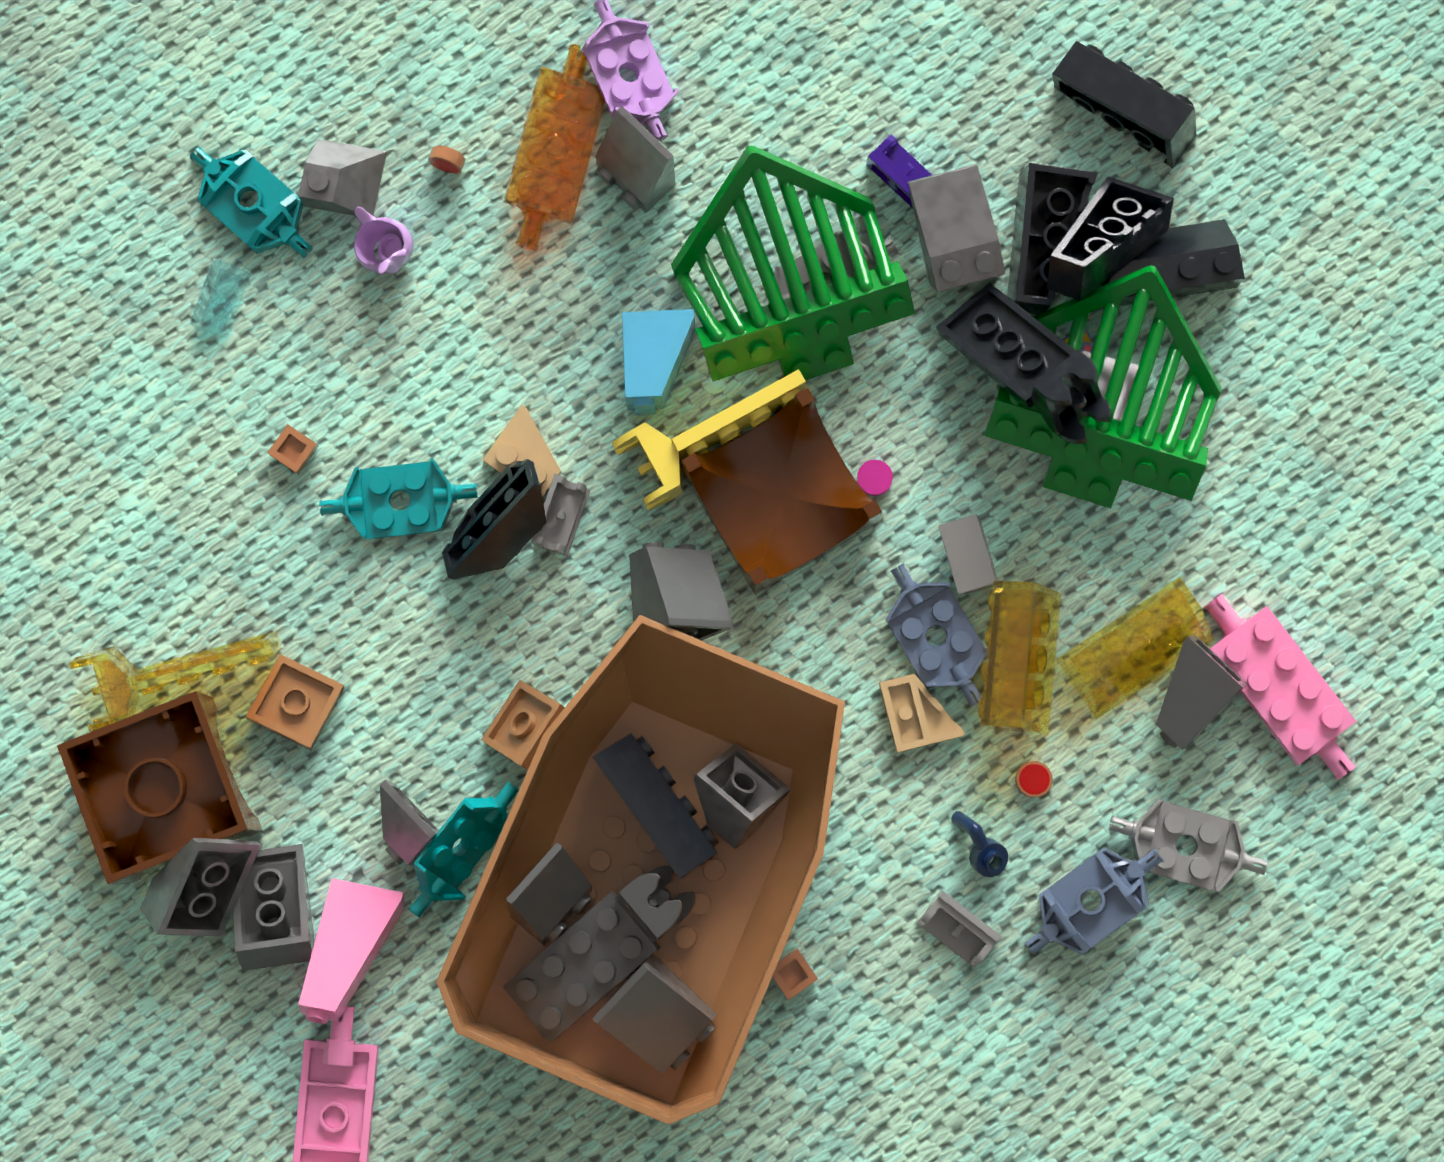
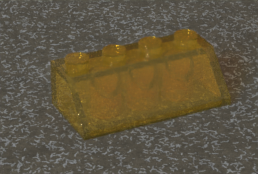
[1056,577,1214,719]
[978,581,1062,735]

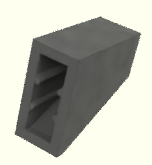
[1156,634,1248,750]

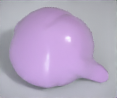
[354,207,413,275]

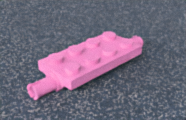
[1204,594,1356,780]
[293,1006,379,1162]

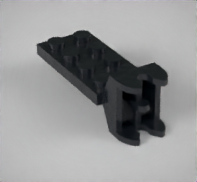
[936,282,1112,444]

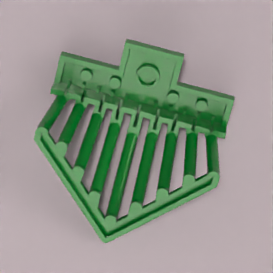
[671,145,915,382]
[984,265,1221,509]

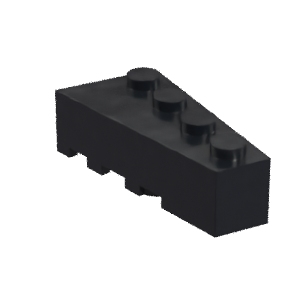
[1052,41,1197,169]
[1007,163,1098,315]
[1046,176,1174,301]

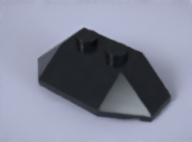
[442,459,547,580]

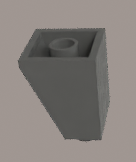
[629,542,733,641]
[592,954,717,1074]

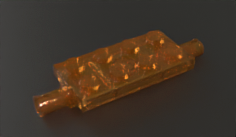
[503,44,605,251]

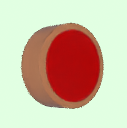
[428,145,465,174]
[1015,761,1053,798]

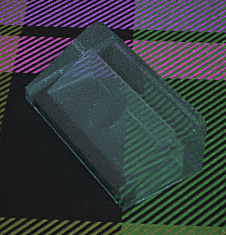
[190,258,251,339]

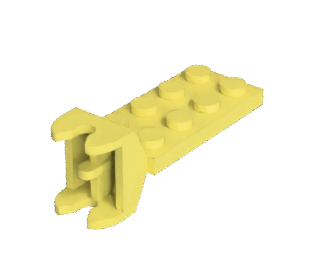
[612,369,806,511]

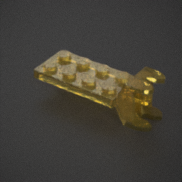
[68,630,280,732]

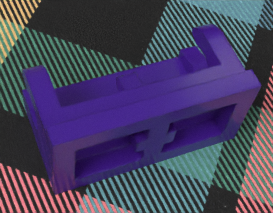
[866,134,932,209]

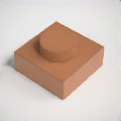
[267,424,319,475]
[772,949,818,1000]

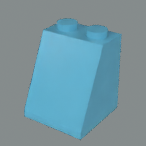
[622,309,695,416]

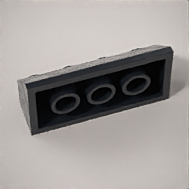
[1095,219,1245,310]
[593,733,719,879]

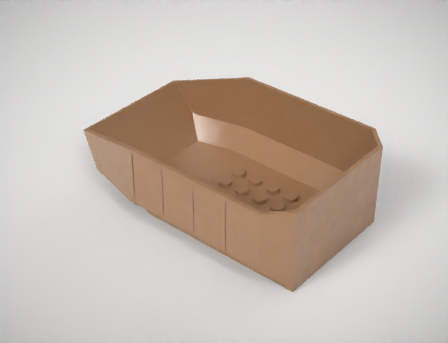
[436,615,845,1125]

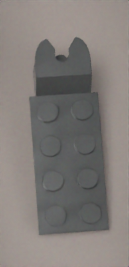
[503,866,695,1043]

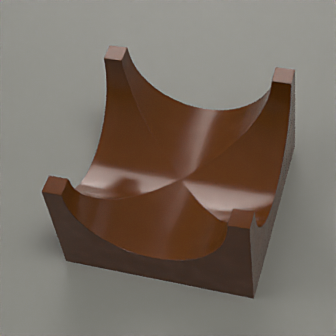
[682,387,882,595]
[57,691,263,884]

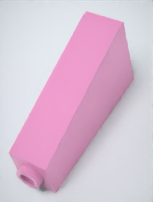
[298,878,405,1024]

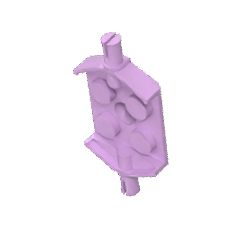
[582,0,679,141]

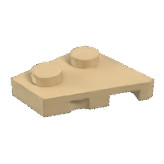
[483,405,562,498]
[879,674,965,753]

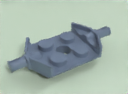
[886,563,989,708]
[1025,848,1164,955]

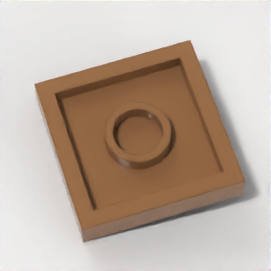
[246,654,345,751]
[481,680,565,770]

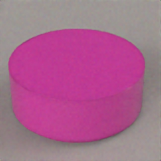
[857,460,893,496]

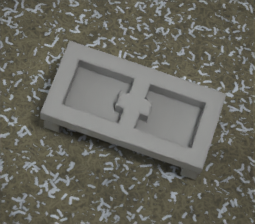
[531,474,590,557]
[939,514,999,595]
[917,891,1002,968]

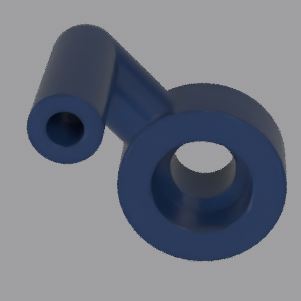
[951,811,1008,877]

